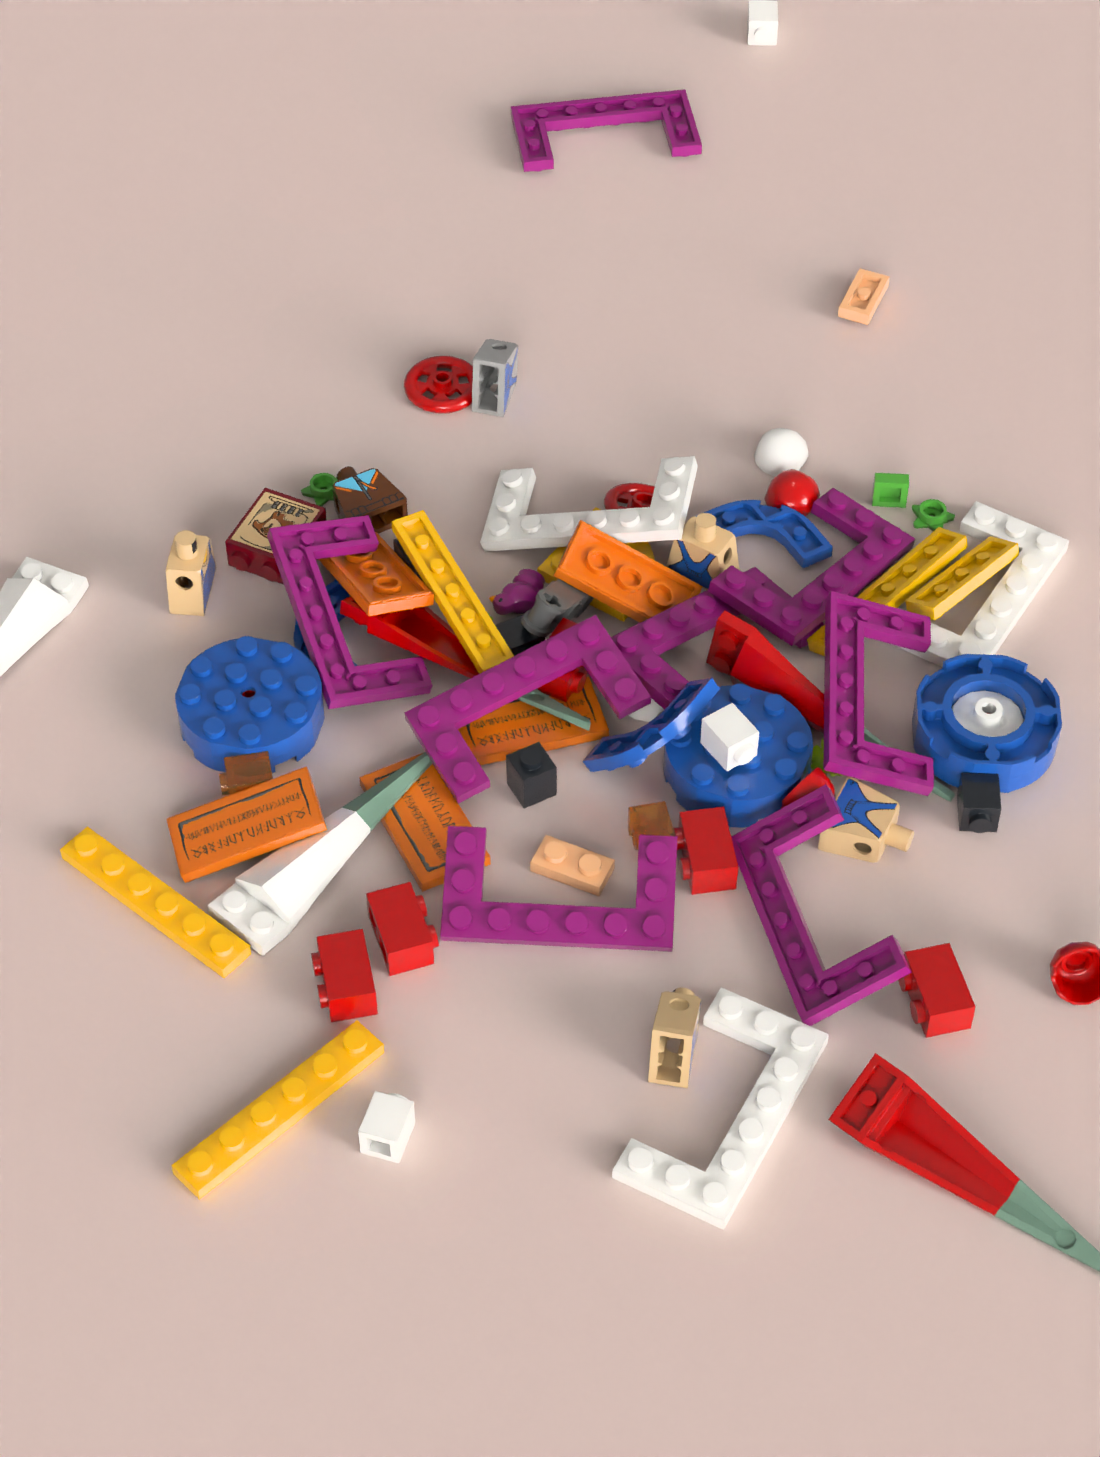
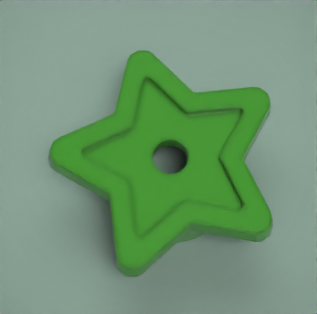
[301,473,338,507]
[912,499,955,531]

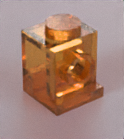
[628,801,675,850]

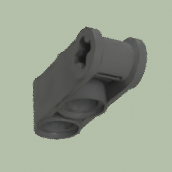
[521,579,594,637]

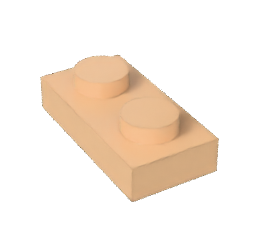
[838,268,890,325]
[530,835,615,896]

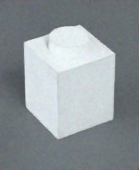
[747,0,778,45]
[700,703,759,771]
[358,1091,415,1163]

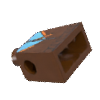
[332,466,408,534]

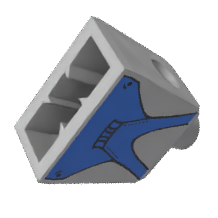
[472,339,518,417]

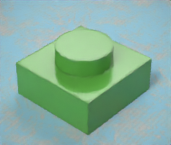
[872,473,909,508]

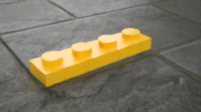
[905,536,1019,620]

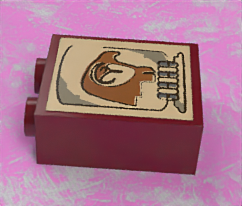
[225,488,327,585]

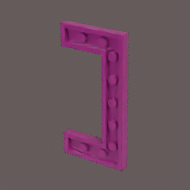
[511,89,702,172]
[708,488,915,646]
[267,515,433,709]
[611,567,825,710]
[823,591,934,796]
[404,615,651,804]
[731,784,912,1026]
[440,826,677,952]

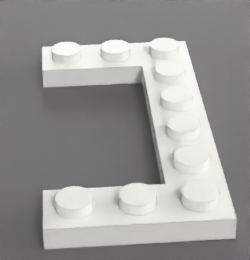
[480,456,698,552]
[891,501,1069,667]
[612,987,829,1230]

